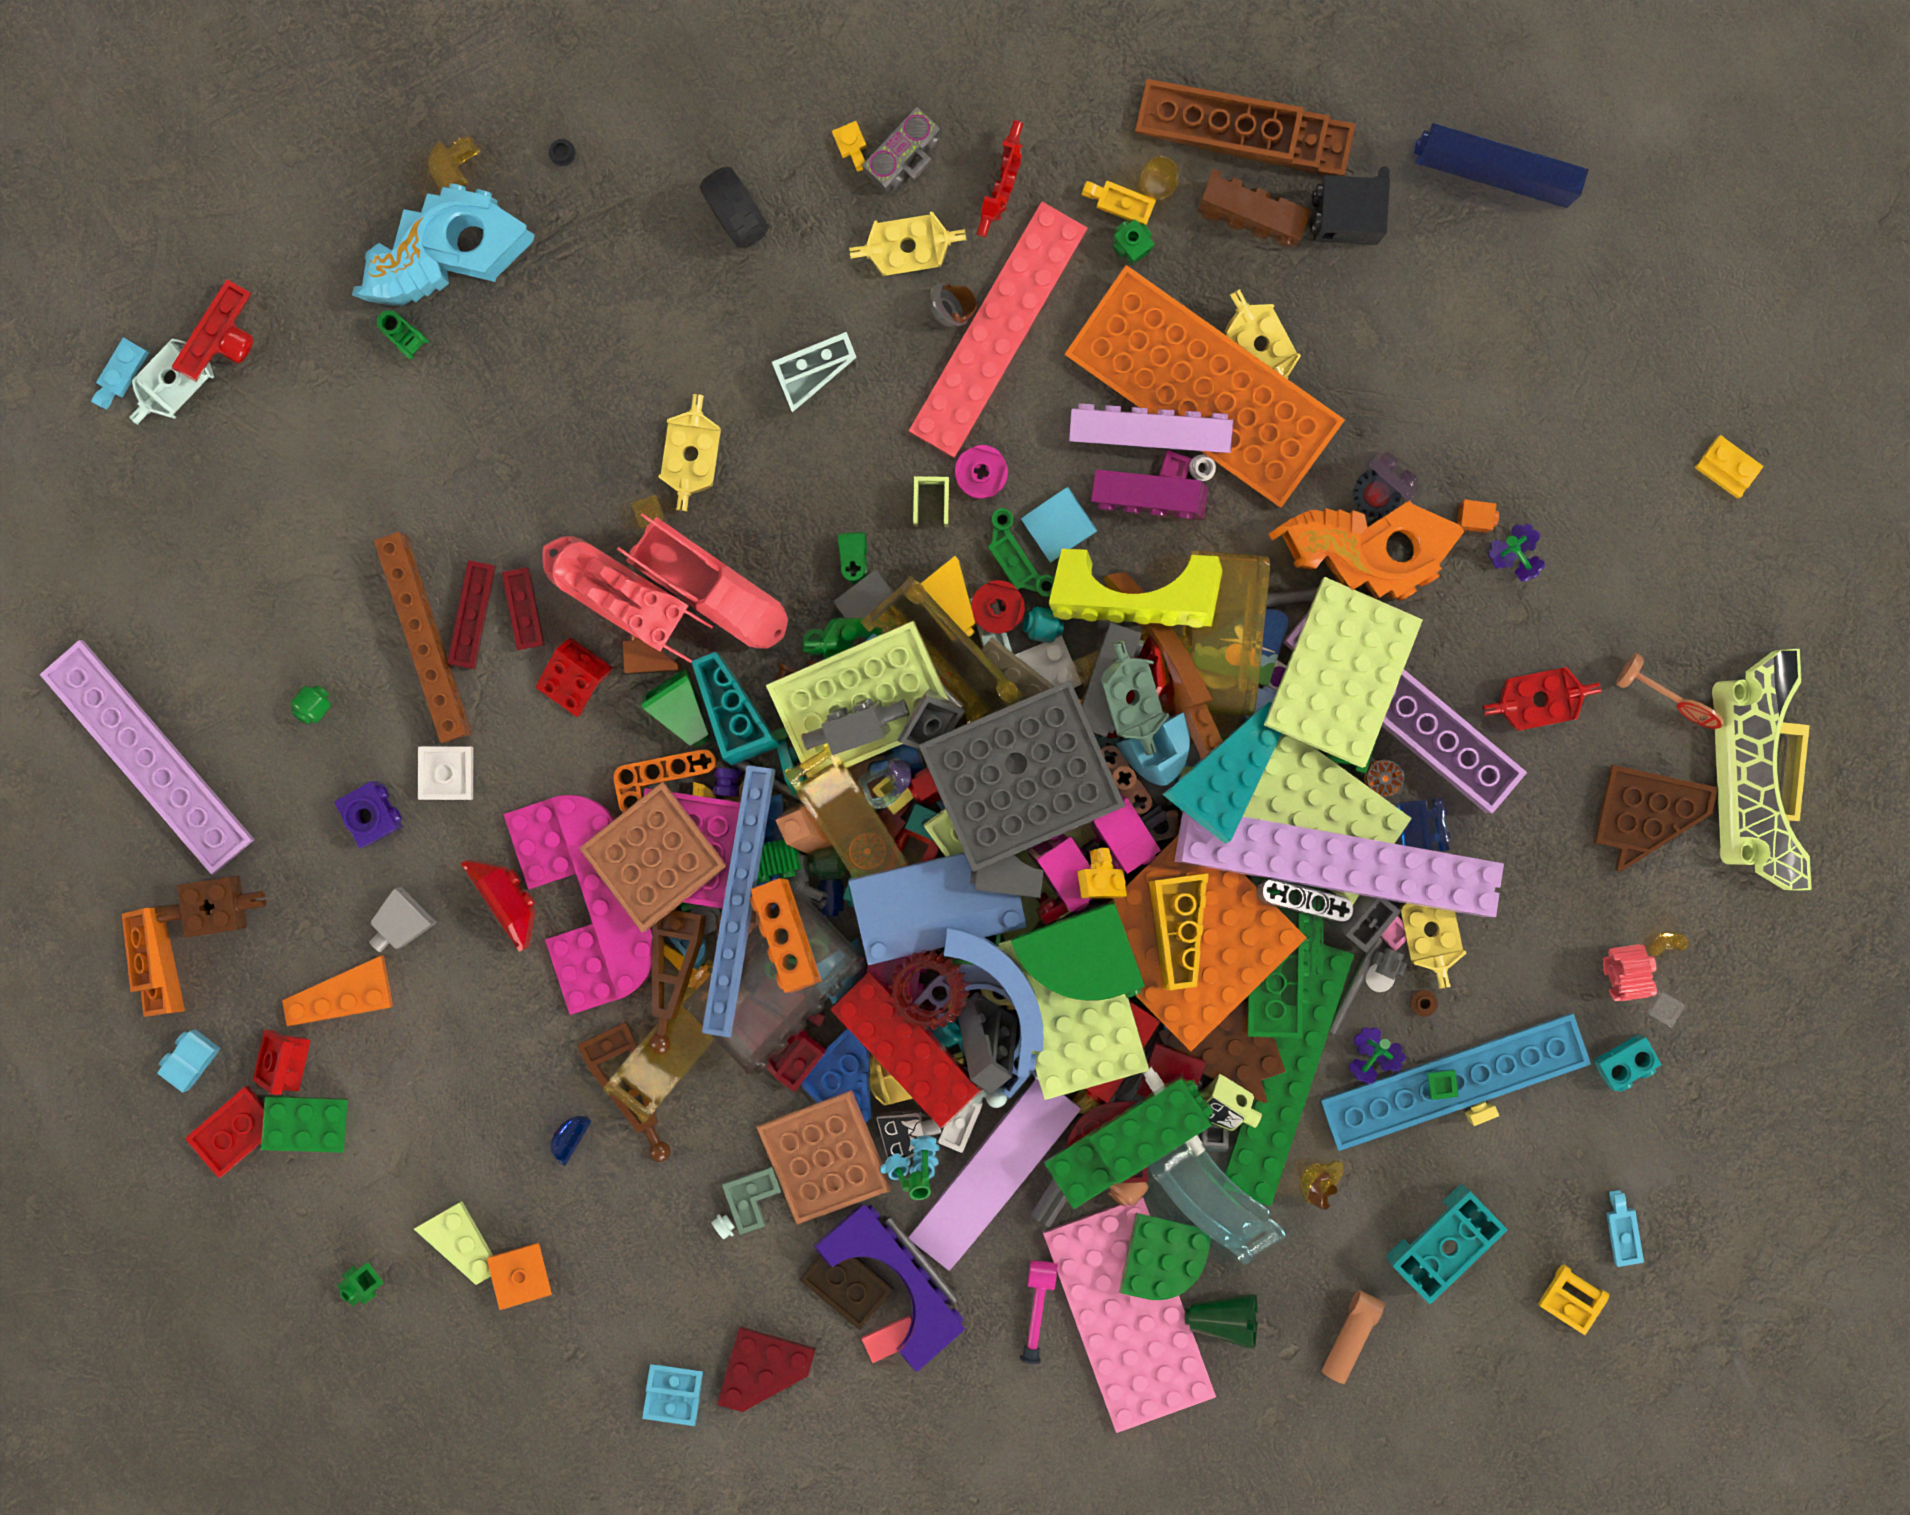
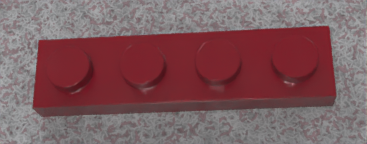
[447,560,496,669]

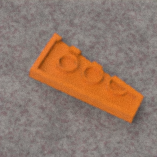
[282,955,393,1026]

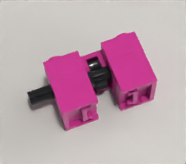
[1026,793,1168,912]

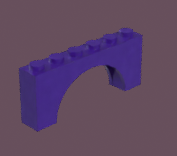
[813,1204,965,1372]

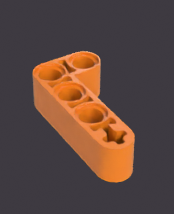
[614,750,719,813]

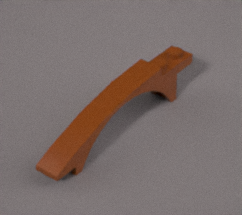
[1103,572,1223,759]

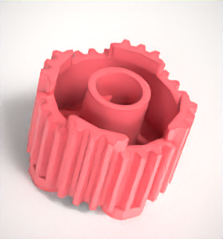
[1603,944,1657,1001]

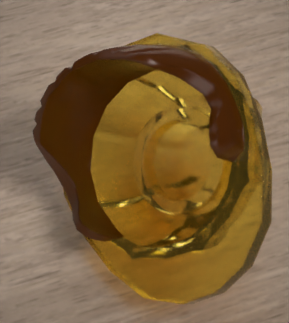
[1300,1160,1344,1210]

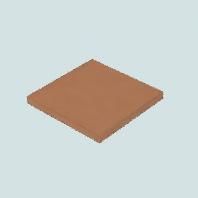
[579,782,728,933]
[757,1090,892,1225]

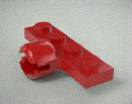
[172,279,253,382]

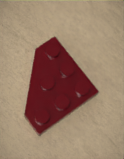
[717,1326,816,1412]

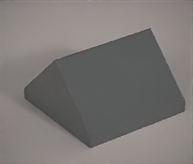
[897,689,965,750]

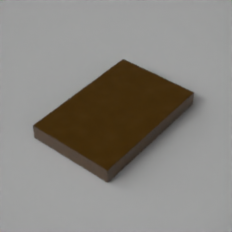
[799,1254,894,1330]

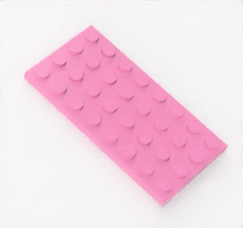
[1043,1196,1216,1433]

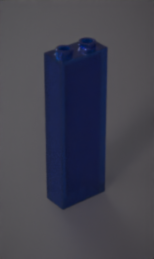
[1413,123,1589,208]

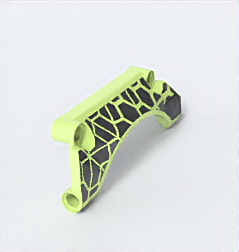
[1712,649,1811,890]

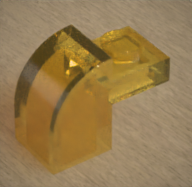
[429,136,481,191]

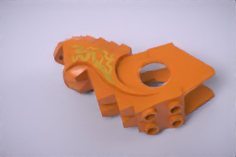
[1268,500,1464,602]

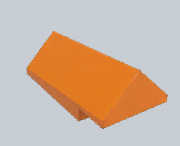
[122,908,185,1017]

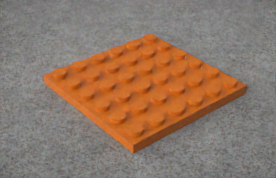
[1109,834,1307,1051]

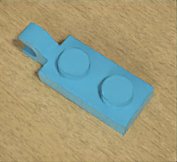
[91,338,149,410]
[1606,1190,1644,1267]

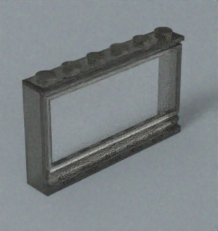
[682,890,865,1075]

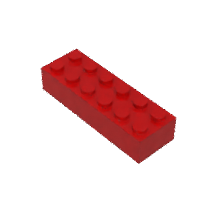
[830,972,984,1128]

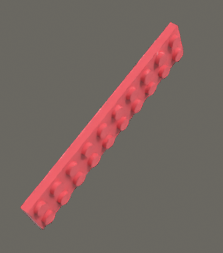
[909,202,1087,459]

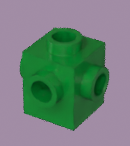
[1112,219,1155,266]
[336,1262,383,1307]

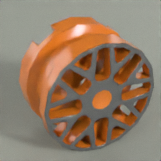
[1363,760,1404,797]

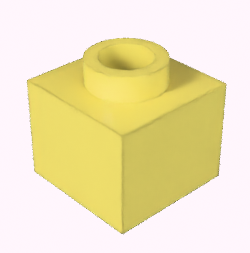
[872,776,914,815]

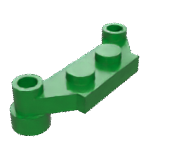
[988,508,1055,597]

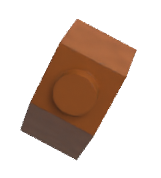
[623,636,681,674]

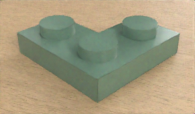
[722,1166,782,1235]

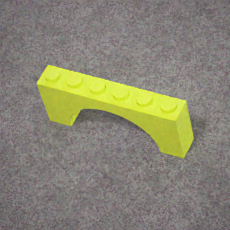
[1049,549,1222,628]

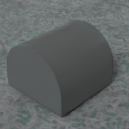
[1199,1123,1228,1152]

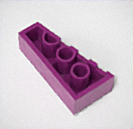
[1091,470,1209,520]

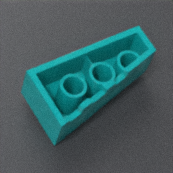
[691,652,780,765]

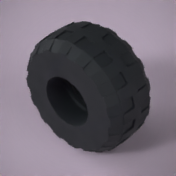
[699,167,769,248]

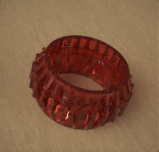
[889,949,970,1031]

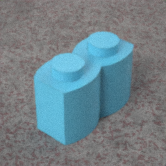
[157,1029,221,1093]

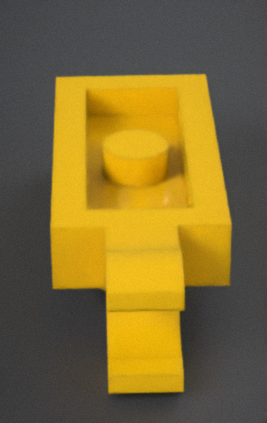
[1081,181,1156,225]

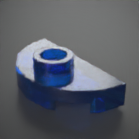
[551,1116,591,1166]

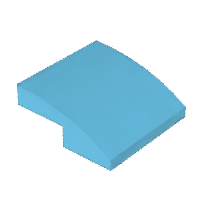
[1021,487,1098,563]
[642,1364,703,1426]

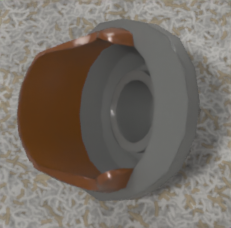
[930,283,977,327]

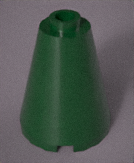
[1185,1294,1258,1349]

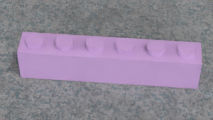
[1069,403,1233,453]

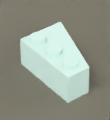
[772,332,856,412]

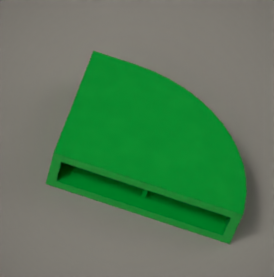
[1011,901,1145,1001]

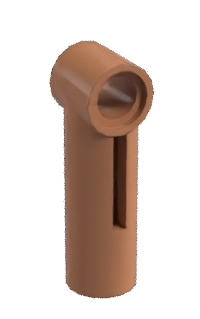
[1321,1290,1385,1384]

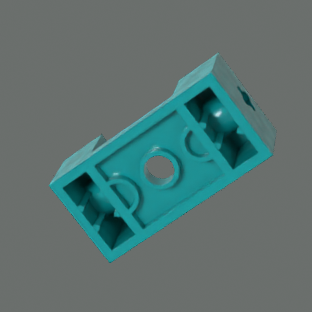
[1385,1183,1508,1305]

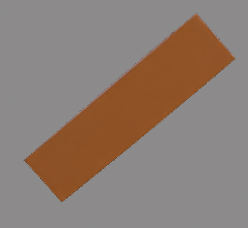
[1135,79,1356,176]

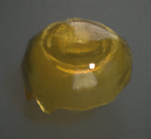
[1139,156,1179,201]

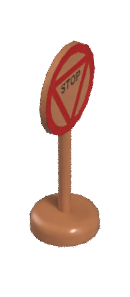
[1616,653,1724,729]

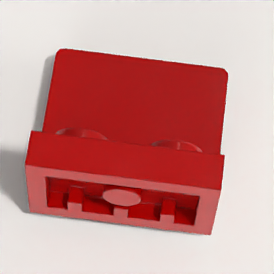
[536,637,613,717]

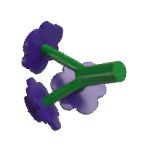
[1488,523,1545,582]
[1349,1027,1406,1084]

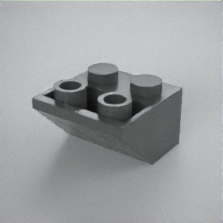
[1325,895,1401,953]

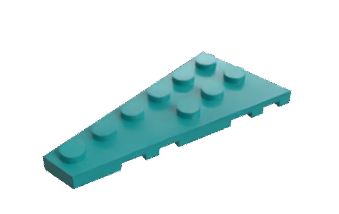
[1163,701,1282,844]

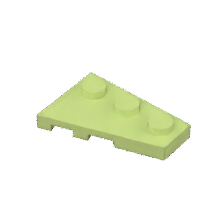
[414,1201,493,1285]

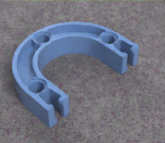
[907,964,1033,1099]

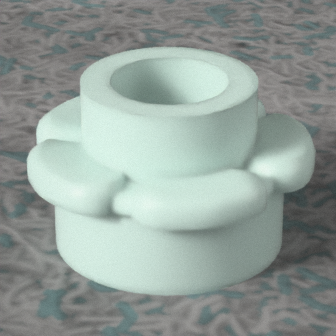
[711,1214,735,1239]

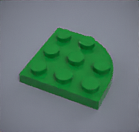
[1119,1213,1213,1300]

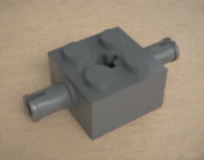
[801,698,910,755]

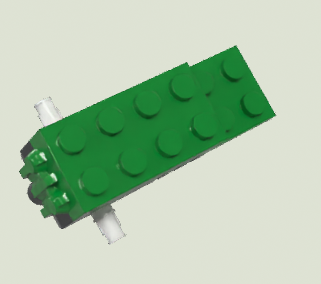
[1044,1067,1213,1209]

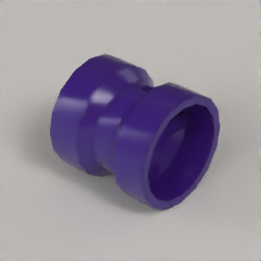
[713,768,742,797]

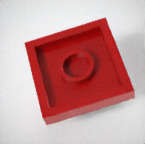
[252,1029,311,1095]

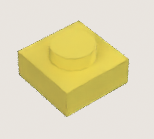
[1465,1101,1499,1126]

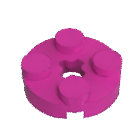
[955,445,1008,499]

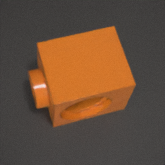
[1456,500,1499,533]

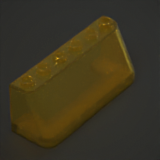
[1173,550,1270,717]

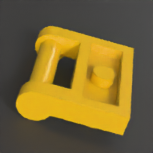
[1538,1264,1609,1335]

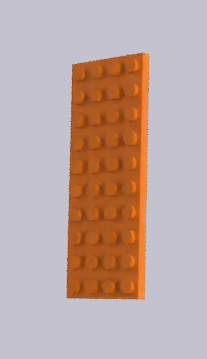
[1065,265,1345,508]

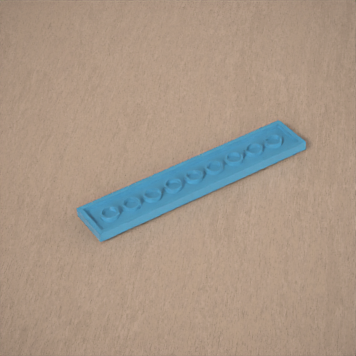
[1320,1013,1591,1151]

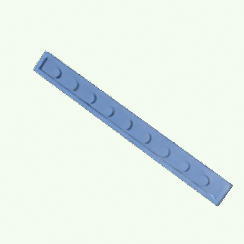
[702,765,775,1037]

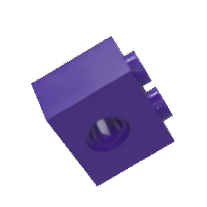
[334,781,403,848]

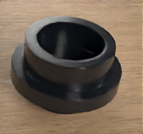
[549,139,576,166]

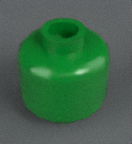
[290,685,331,725]

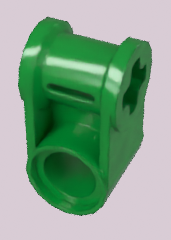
[377,310,429,360]
[838,532,867,584]

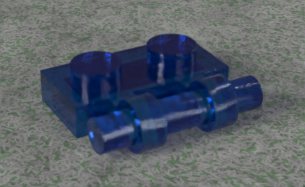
[1398,797,1451,851]

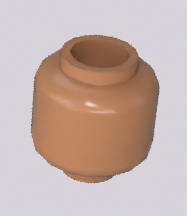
[1109,1182,1148,1207]

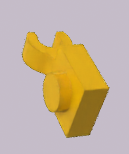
[832,121,867,172]

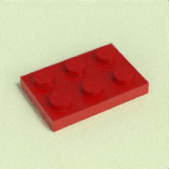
[185,1085,265,1178]

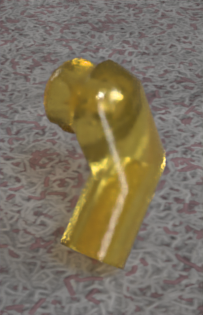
[1646,932,1689,958]

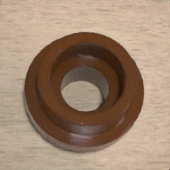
[1410,990,1438,1017]

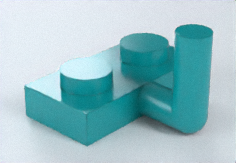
[777,738,811,796]

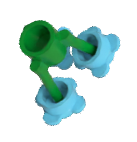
[880,1135,939,1200]

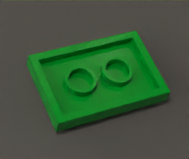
[261,1095,348,1153]

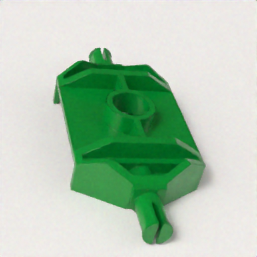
[803,617,896,659]

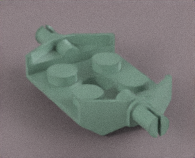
[1101,640,1169,755]

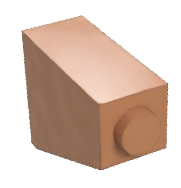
[776,797,836,855]

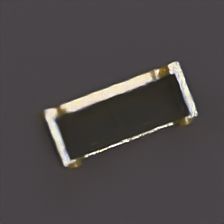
[861,576,1022,724]

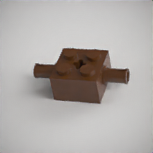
[156,876,267,938]

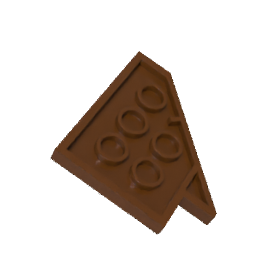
[1593,765,1718,872]
[1158,999,1286,1103]

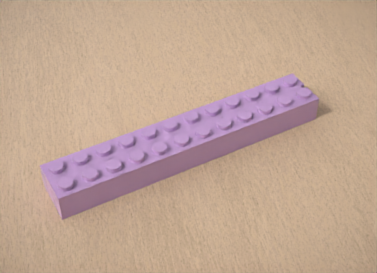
[1174,811,1504,917]

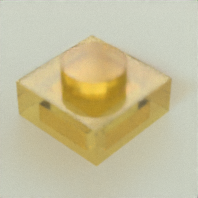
[631,494,666,529]

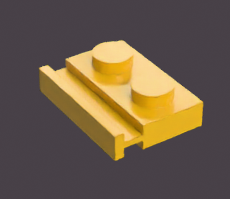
[1694,435,1764,499]

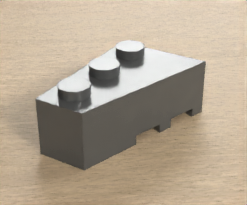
[956,992,1018,1093]

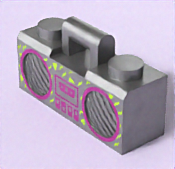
[862,107,941,194]

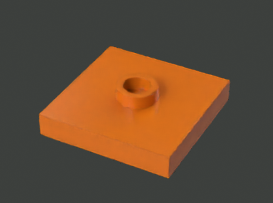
[486,1242,552,1310]

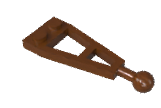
[649,910,706,1055]
[577,1021,670,1162]

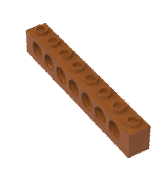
[374,532,473,743]

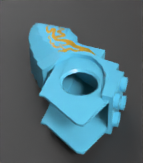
[352,183,535,306]

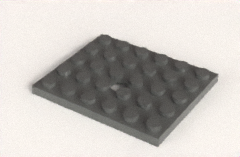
[919,680,1125,872]

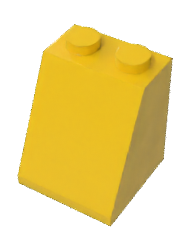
[913,556,975,643]

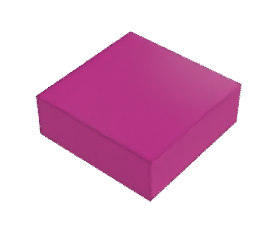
[1159,450,1192,479]

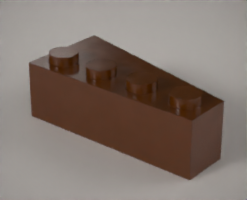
[1197,169,1311,247]

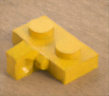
[1077,848,1127,898]

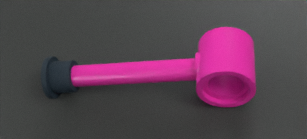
[1020,1260,1058,1364]

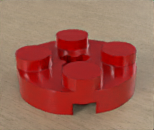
[971,580,1025,634]

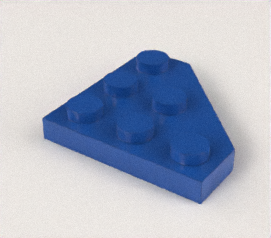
[801,1028,871,1123]

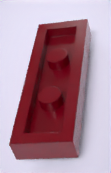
[502,567,545,651]

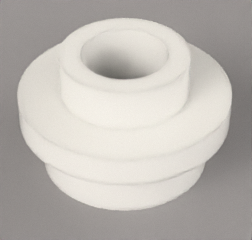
[1189,454,1216,481]

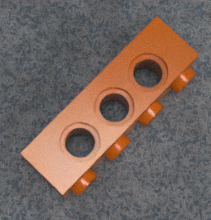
[750,878,822,993]

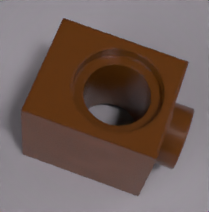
[1149,809,1180,842]

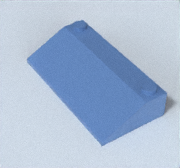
[848,852,1027,965]

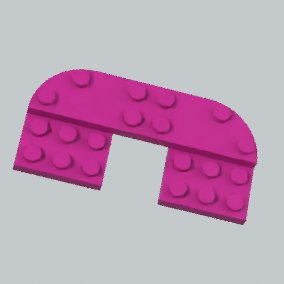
[504,795,653,1015]

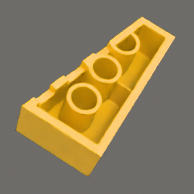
[1149,873,1209,990]

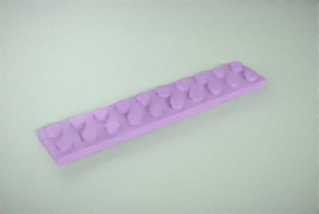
[40,640,255,875]

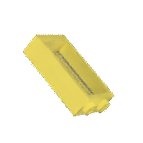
[1777,722,1810,825]

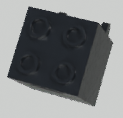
[1310,166,1390,245]

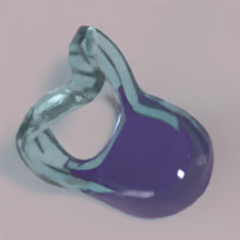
[858,758,911,809]

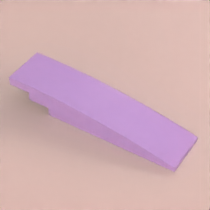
[909,1078,1081,1271]

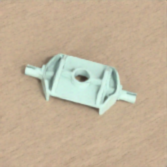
[129,339,214,425]

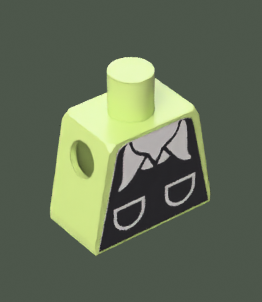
[1201,1074,1262,1130]

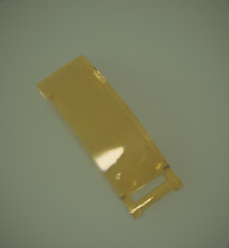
[784,744,910,878]
[603,959,751,1123]

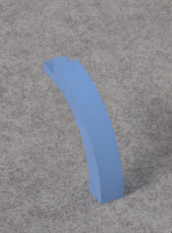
[944,926,1044,1078]

